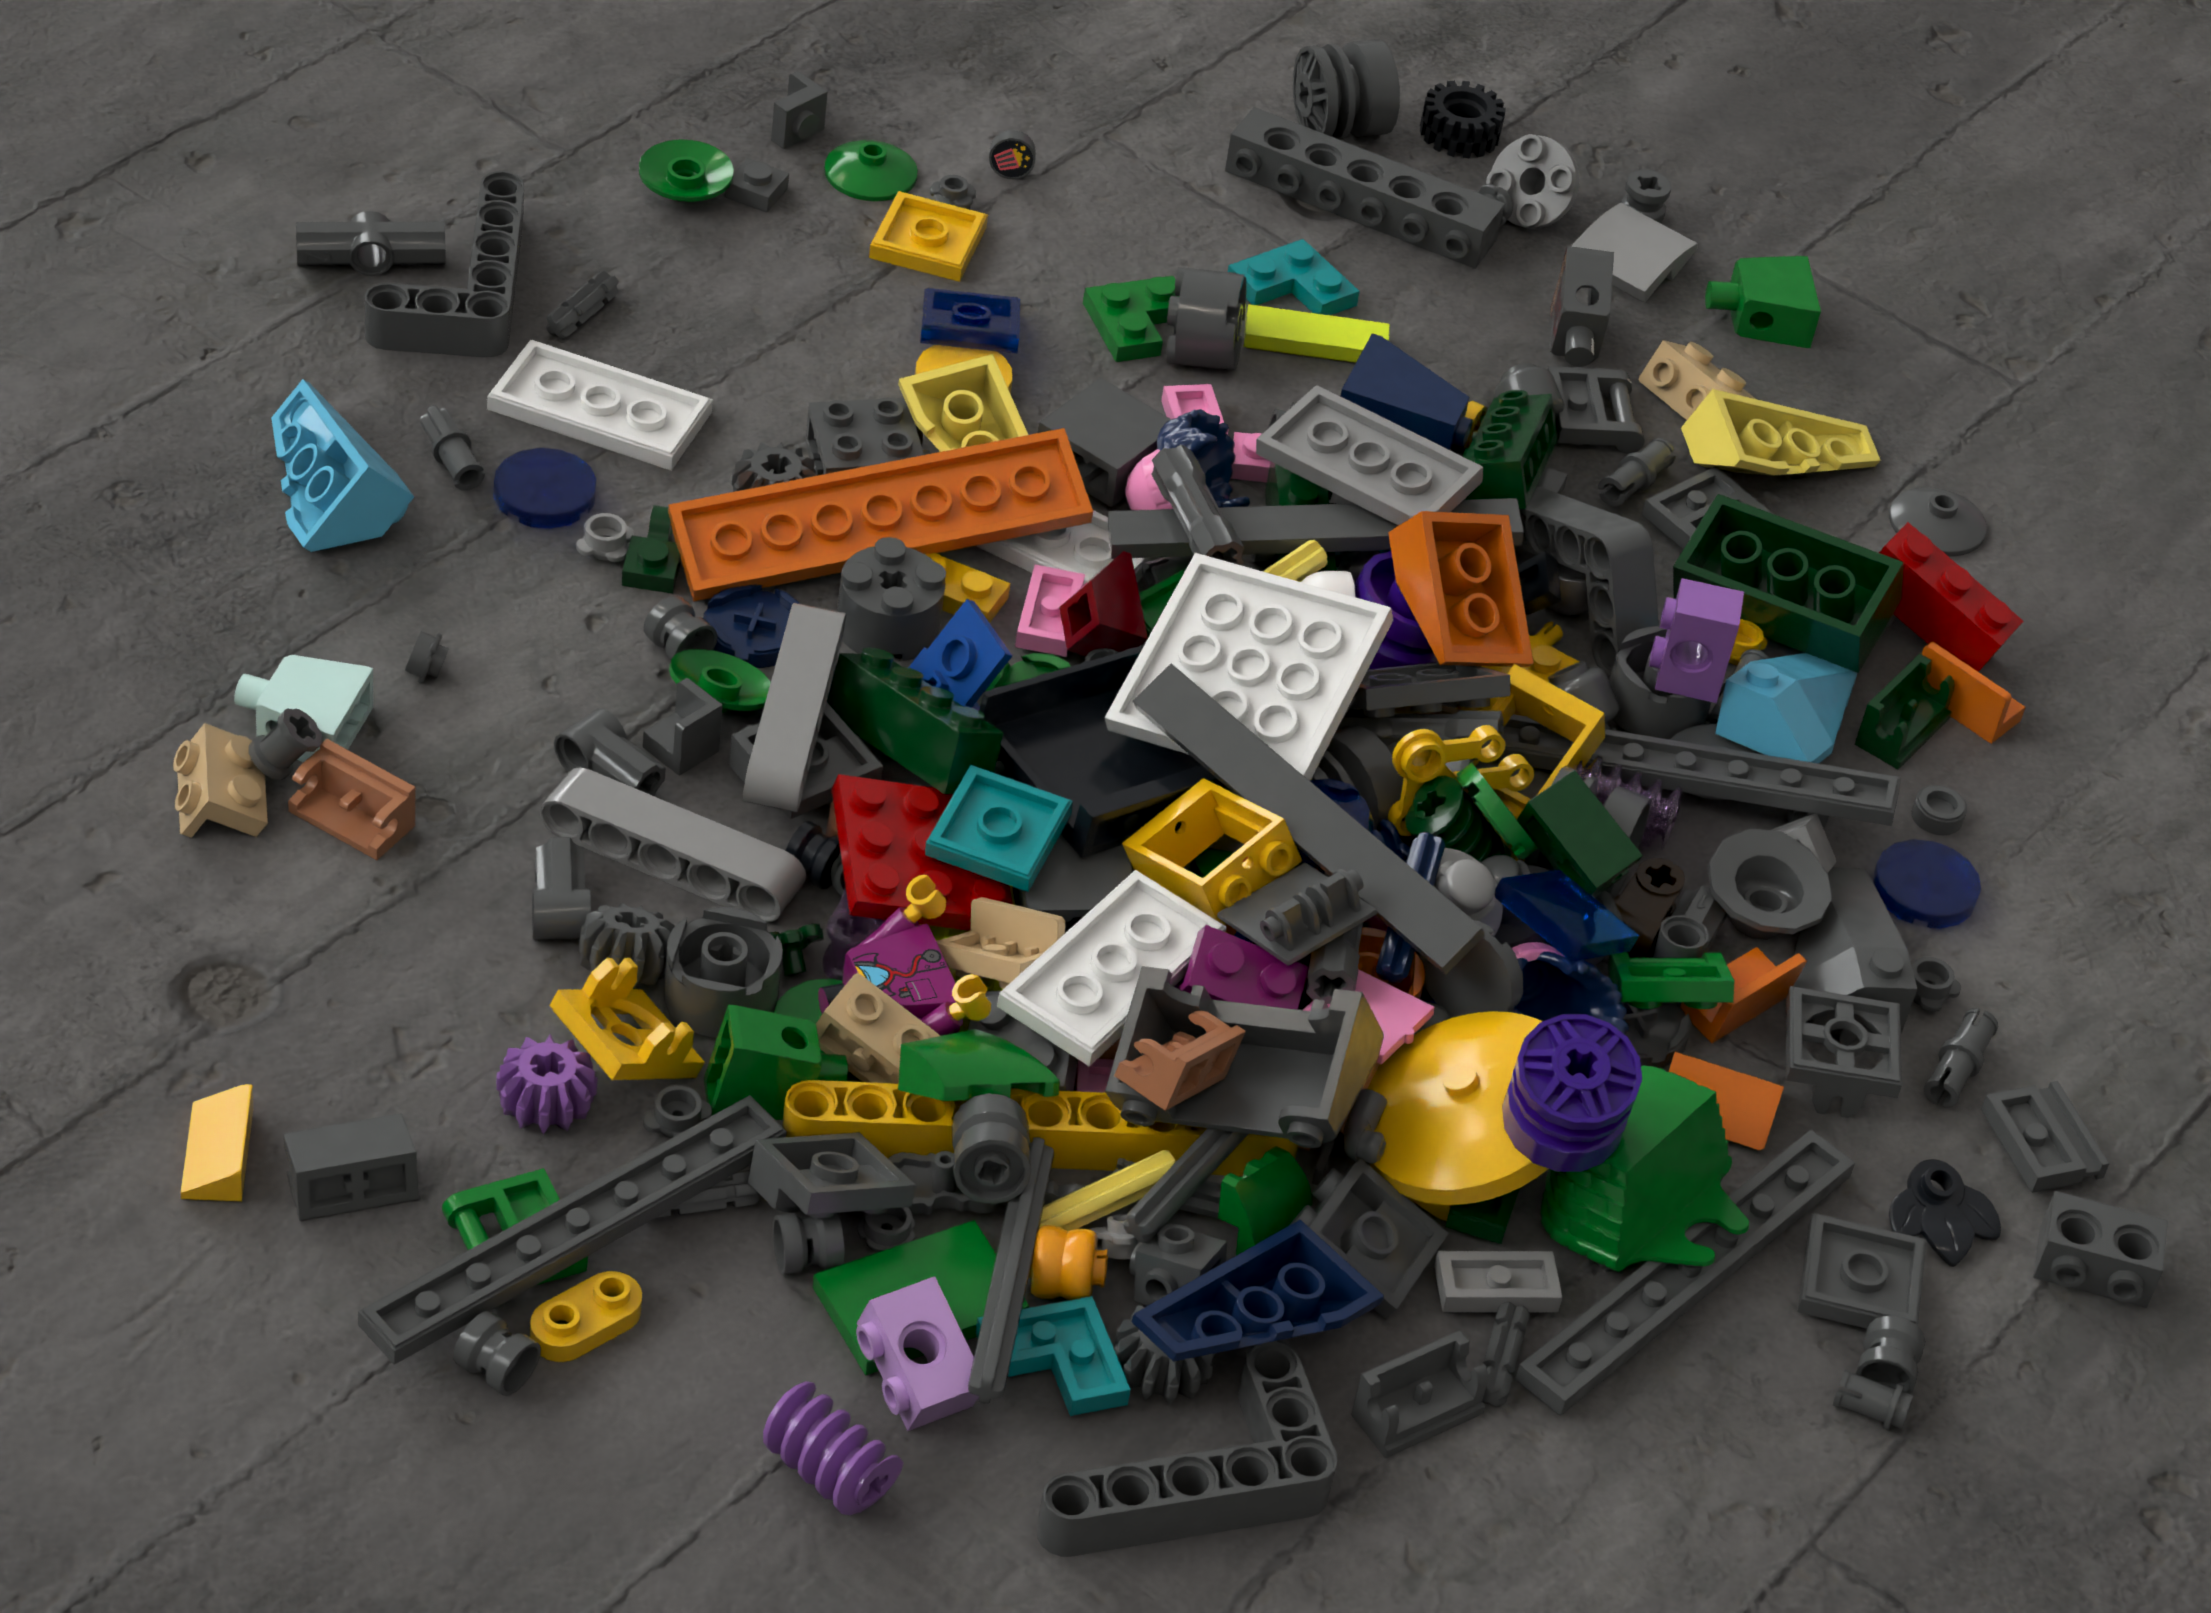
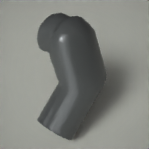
[1344,1089,1388,1164]

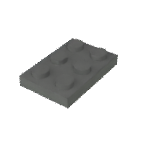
[1349,662,1510,718]

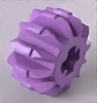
[496,1034,597,1135]

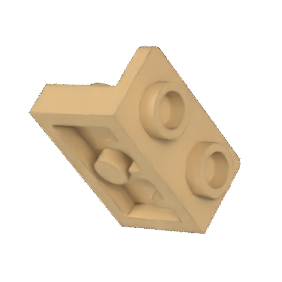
[816,973,940,1084]

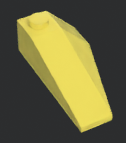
[898,354,1028,452]
[1681,389,1881,476]

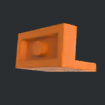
[1922,642,2026,744]
[1680,947,1807,1043]
[1669,1051,1784,1150]

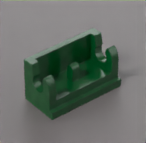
[1854,653,1955,770]
[1517,770,1643,906]

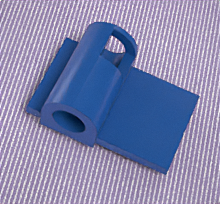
[908,599,1012,710]

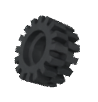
[1419,80,1506,158]

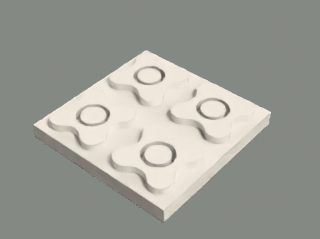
[1105,553,1393,781]

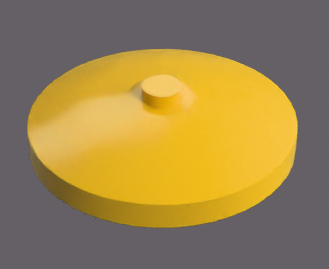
[1367,1011,1548,1205]

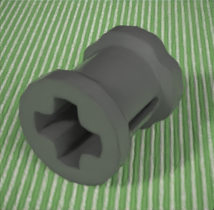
[249,708,322,780]

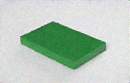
[812,1220,1029,1376]

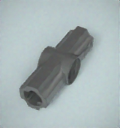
[296,211,446,276]

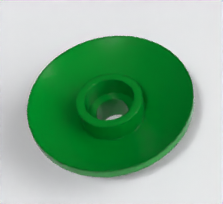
[639,139,734,202]
[824,140,918,201]
[669,649,771,713]

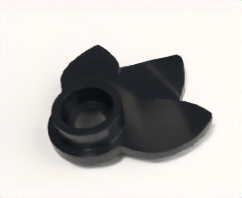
[1889,1159,2001,1267]

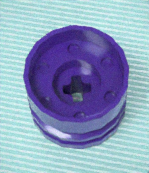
[1502,1014,1642,1172]

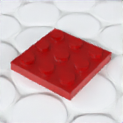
[831,774,1013,931]

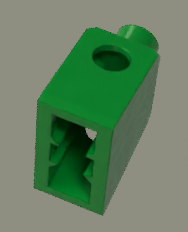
[1705,256,1821,348]
[703,1005,848,1120]

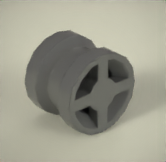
[1621,169,1672,223]

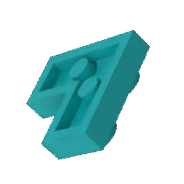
[1227,239,1360,316]
[975,1296,1131,1416]

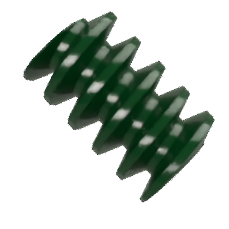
[1405,776,1511,862]

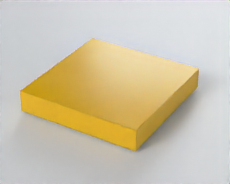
[869,191,988,282]

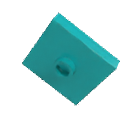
[925,765,1073,892]

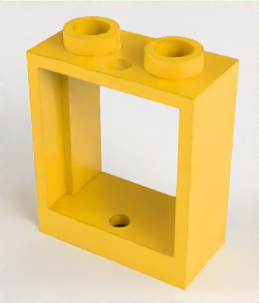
[1474,664,1605,820]
[1122,778,1302,925]

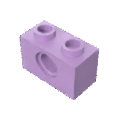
[856,1276,979,1431]

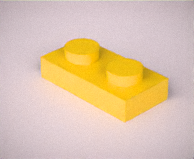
[925,553,1011,623]

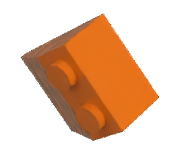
[1388,511,1534,667]

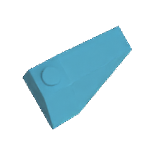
[271,379,414,552]
[1715,653,1857,764]

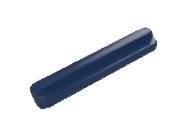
[1376,832,1445,984]

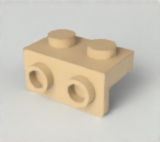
[1639,340,1756,420]
[173,723,268,838]
[936,897,1065,989]

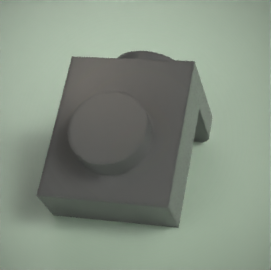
[771,71,828,149]

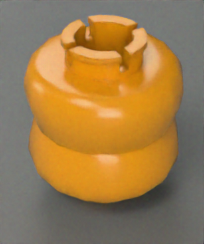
[1029,1225,1108,1300]

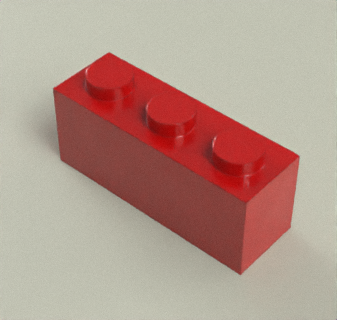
[1879,522,2024,672]

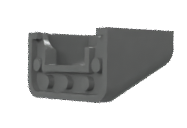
[1105,966,1384,1148]

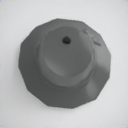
[1707,828,1832,940]

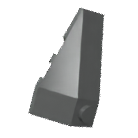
[1793,867,1917,1034]

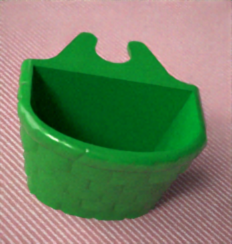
[1540,1065,1749,1272]

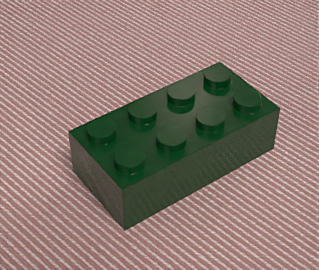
[1673,494,1904,673]

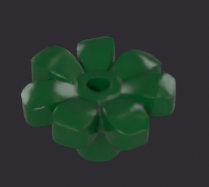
[769,923,824,976]

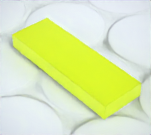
[1243,304,1390,363]

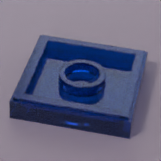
[920,288,1020,354]
[1494,870,1640,961]

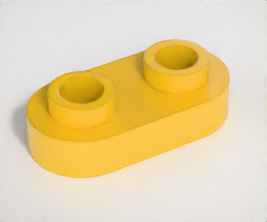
[530,1271,642,1362]

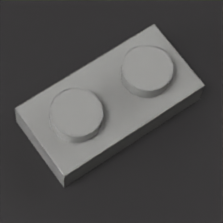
[1434,1251,1563,1312]

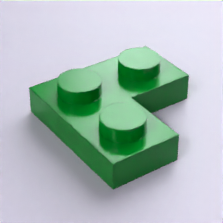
[1083,276,1180,362]

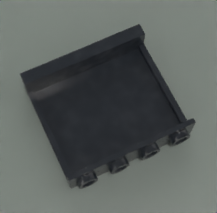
[979,645,1233,858]

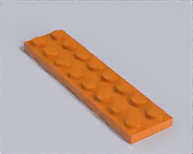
[668,428,1093,602]

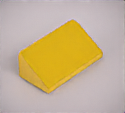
[181,1084,253,1202]

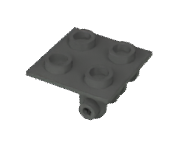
[1217,863,1377,966]

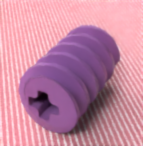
[763,1381,904,1515]

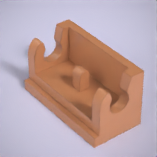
[288,739,416,860]
[1114,1010,1246,1111]

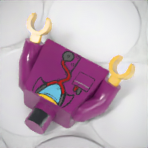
[818,875,991,1036]

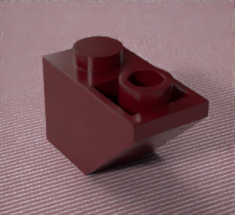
[1059,551,1148,656]

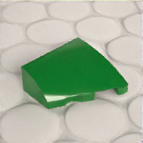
[898,1029,1060,1101]
[1218,1146,1312,1256]

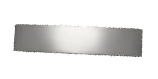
[742,603,846,812]
[540,767,806,922]

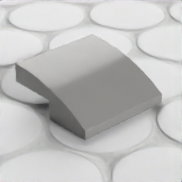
[1572,203,1698,302]

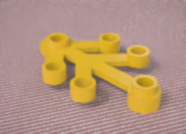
[1388,725,1534,861]

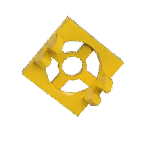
[549,958,705,1080]

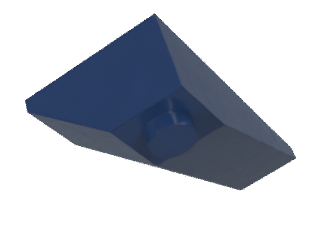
[1131,1219,1384,1362]

